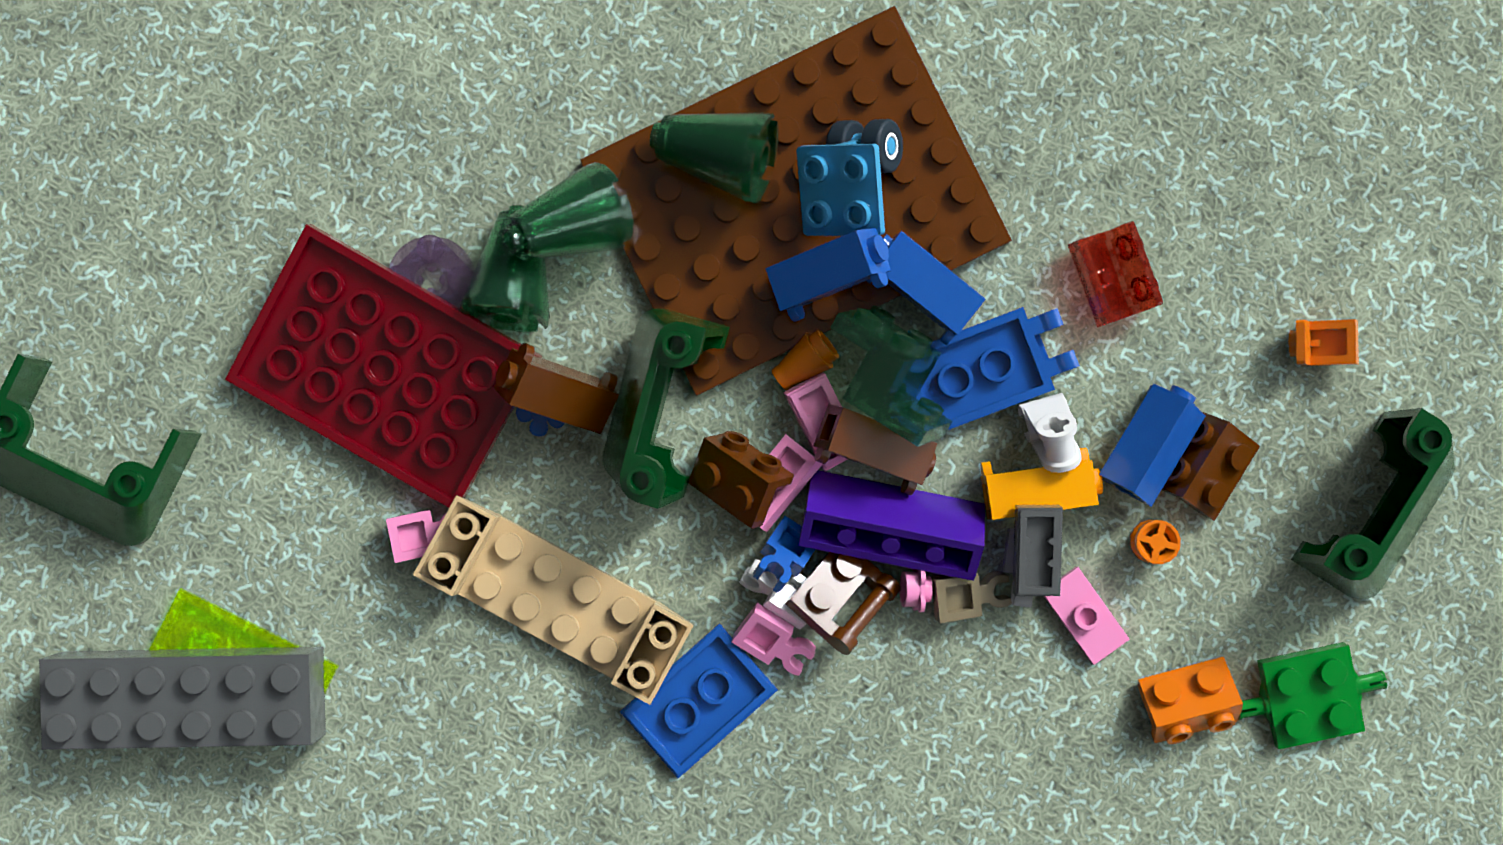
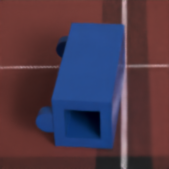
[765,228,891,322]
[867,231,986,345]
[1099,383,1206,507]

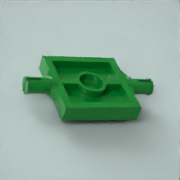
[1238,642,1388,749]

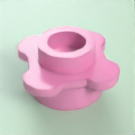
[900,569,932,612]

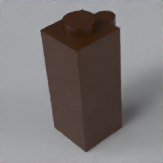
[494,343,619,434]
[813,404,938,496]

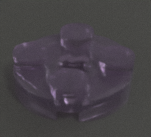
[389,235,476,311]

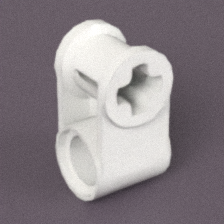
[1018,393,1082,473]

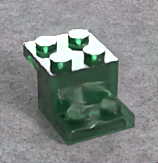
[830,306,953,447]

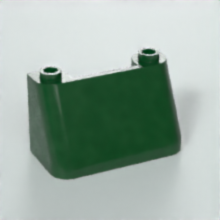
[602,309,730,509]
[1291,408,1455,599]

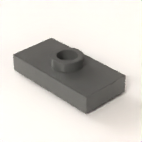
[1013,505,1063,596]

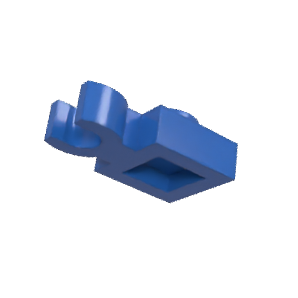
[753,516,815,593]

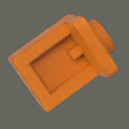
[1288,319,1359,366]

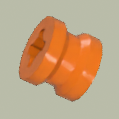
[1130,519,1181,564]

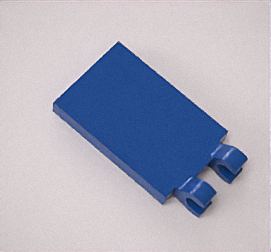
[899,307,1080,437]

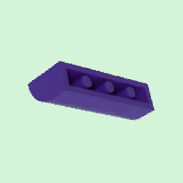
[798,470,985,581]

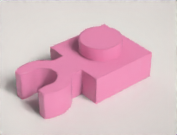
[386,510,446,563]
[732,603,816,676]

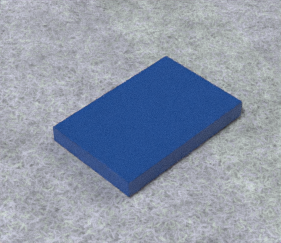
[620,623,778,778]

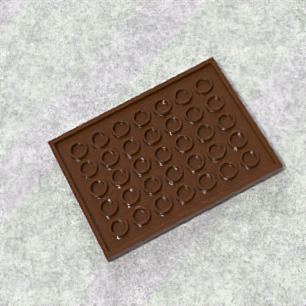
[580,6,1012,396]

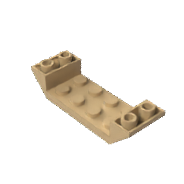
[413,495,694,705]

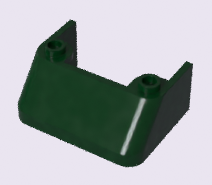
[0,354,202,546]

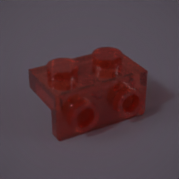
[1068,221,1163,328]

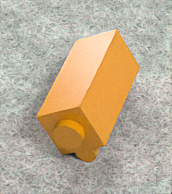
[980,447,1103,520]

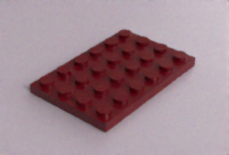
[225,224,542,508]

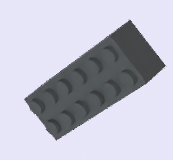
[39,647,326,750]

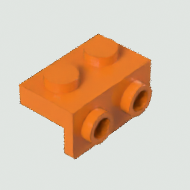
[1138,656,1243,744]

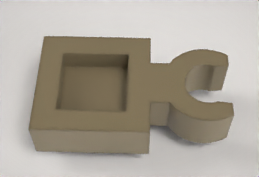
[931,571,1012,623]

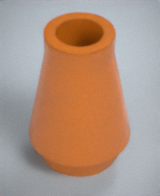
[772,329,839,390]

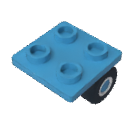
[796,119,903,236]

